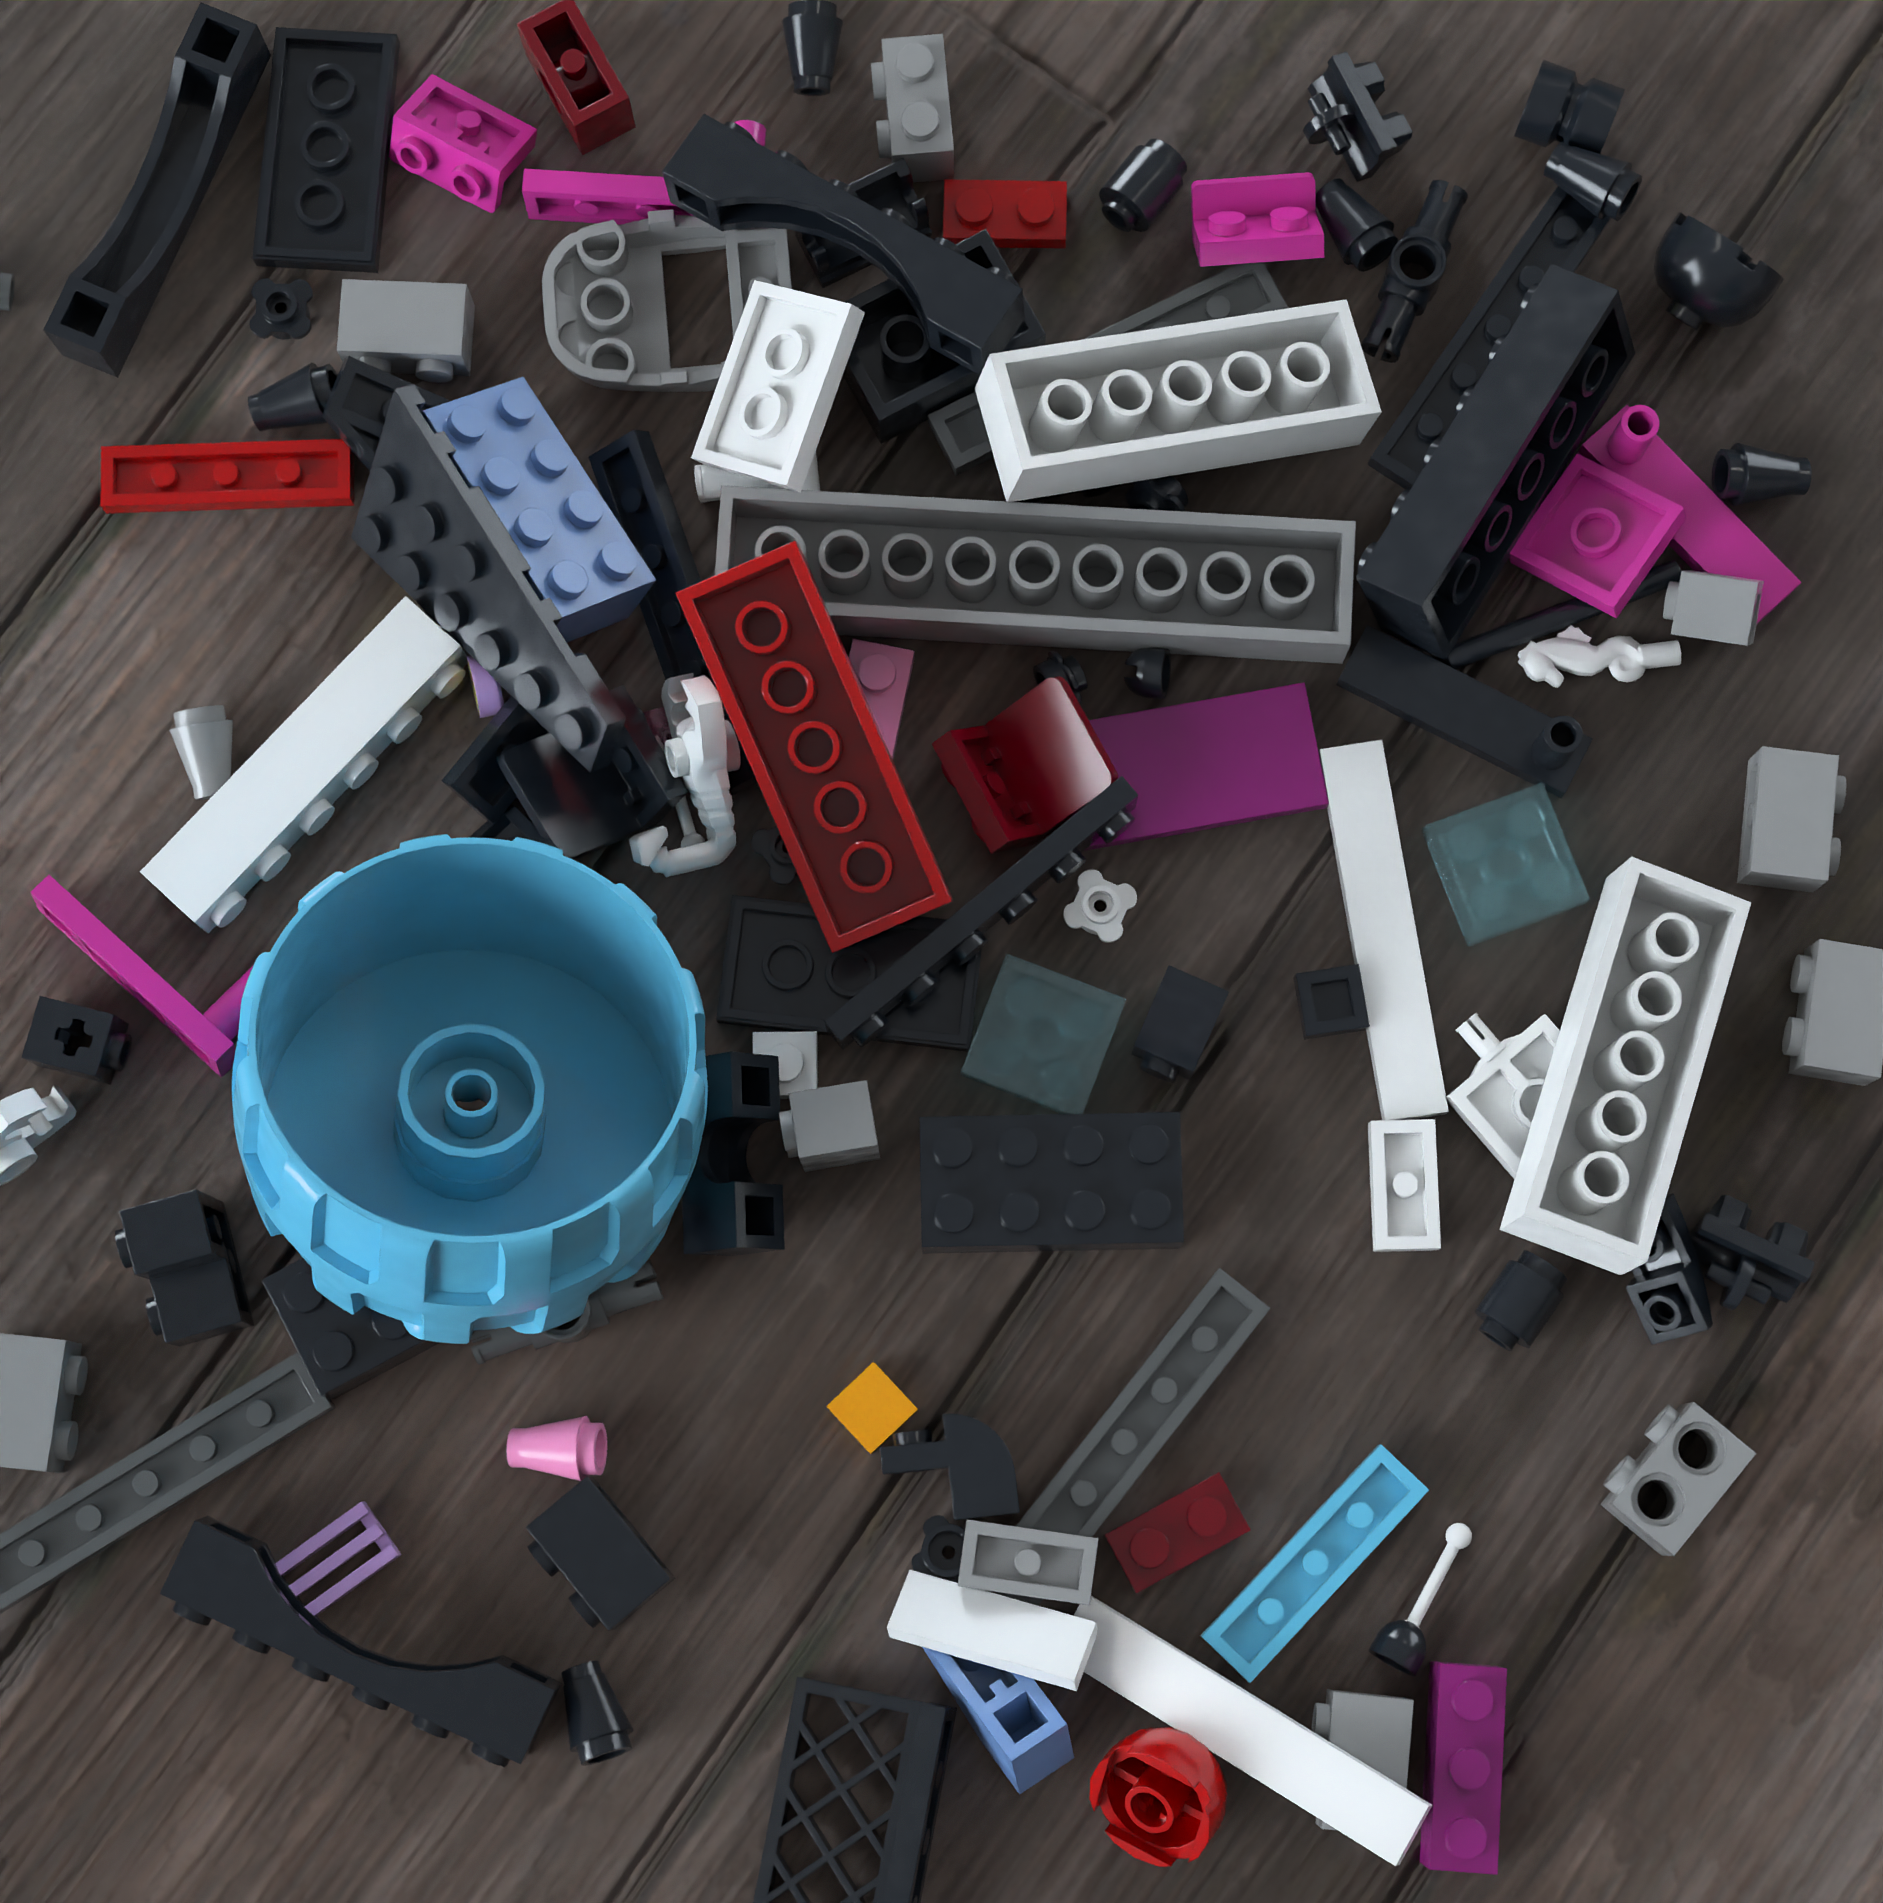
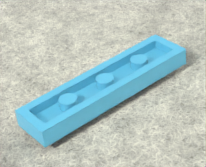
[1200,1444,1429,1683]

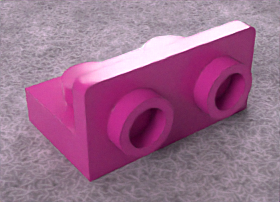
[389,74,538,213]
[1191,172,1324,267]

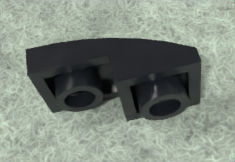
[1626,1193,1713,1345]

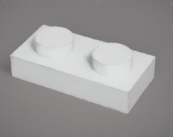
[1368,1119,1441,1252]

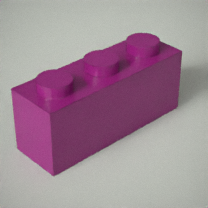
[1420,1661,1507,1875]

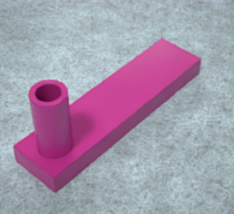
[522,120,766,225]
[1578,405,1802,624]
[30,875,253,1078]

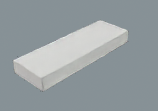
[887,1570,1098,1691]

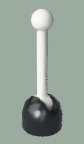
[1368,1523,1472,1677]

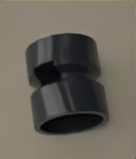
[1514,60,1625,154]

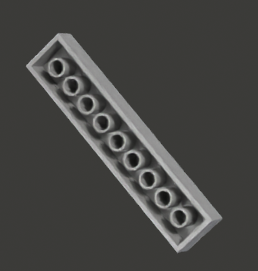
[715,485,1356,664]

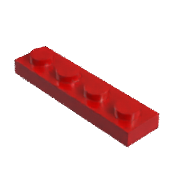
[100,439,355,514]

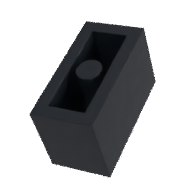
[526,1476,676,1631]

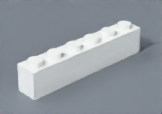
[140,596,467,933]

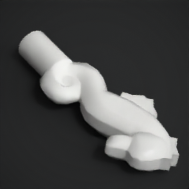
[1517,625,1681,688]

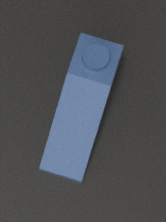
[922,1647,1074,1795]

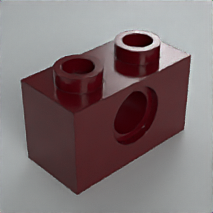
[517,0,636,155]

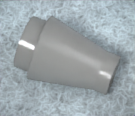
[170,705,233,800]

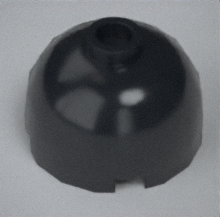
[1654,212,1784,330]

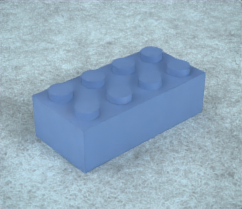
[421,377,656,642]

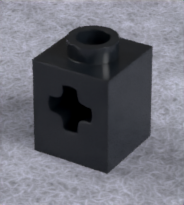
[21,996,132,1085]

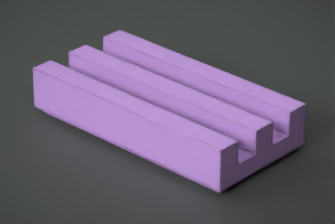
[275,1501,402,1616]

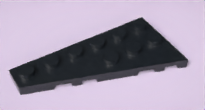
[351,384,626,772]

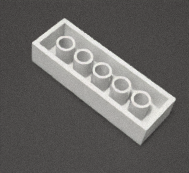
[975,299,1382,503]
[1499,857,1751,1275]

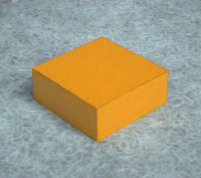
[826,1362,918,1455]

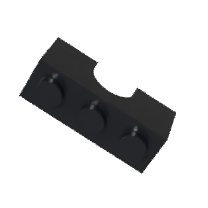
[682,1051,785,1256]

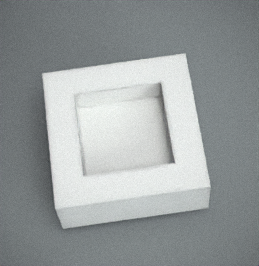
[753,1031,818,1099]

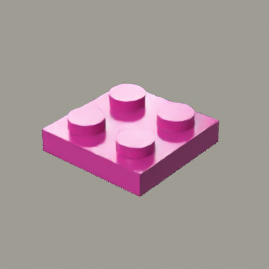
[1509,453,1686,619]

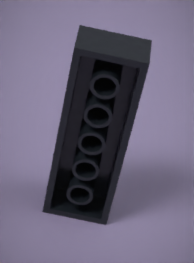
[1356,264,1635,660]

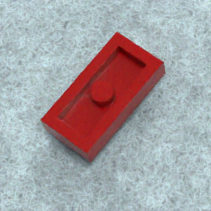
[943,179,1067,249]

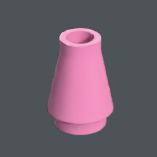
[507,1416,607,1481]

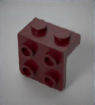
[932,676,1118,854]

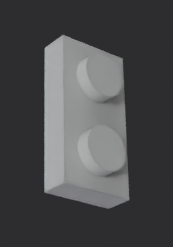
[958,1520,1098,1605]

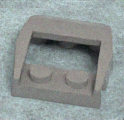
[542,209,792,392]

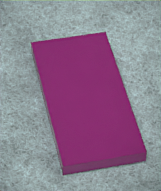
[1084,682,1329,851]

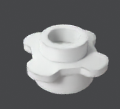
[1063,870,1137,943]

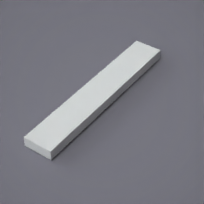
[1319,740,1449,1120]
[1074,1596,1432,1866]

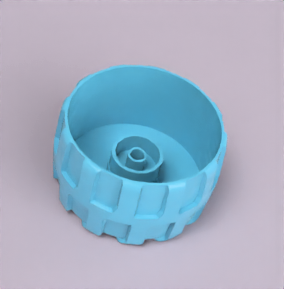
[232,834,708,1344]

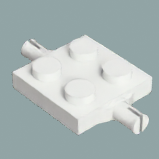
[1446,1013,1560,1180]

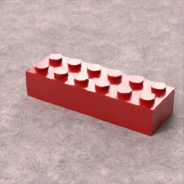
[676,541,953,953]

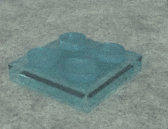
[1421,782,1590,947]
[961,954,1126,1114]

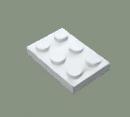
[691,280,865,493]

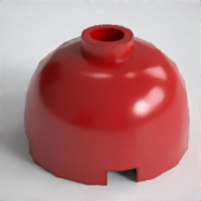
[1089,1727,1227,1867]

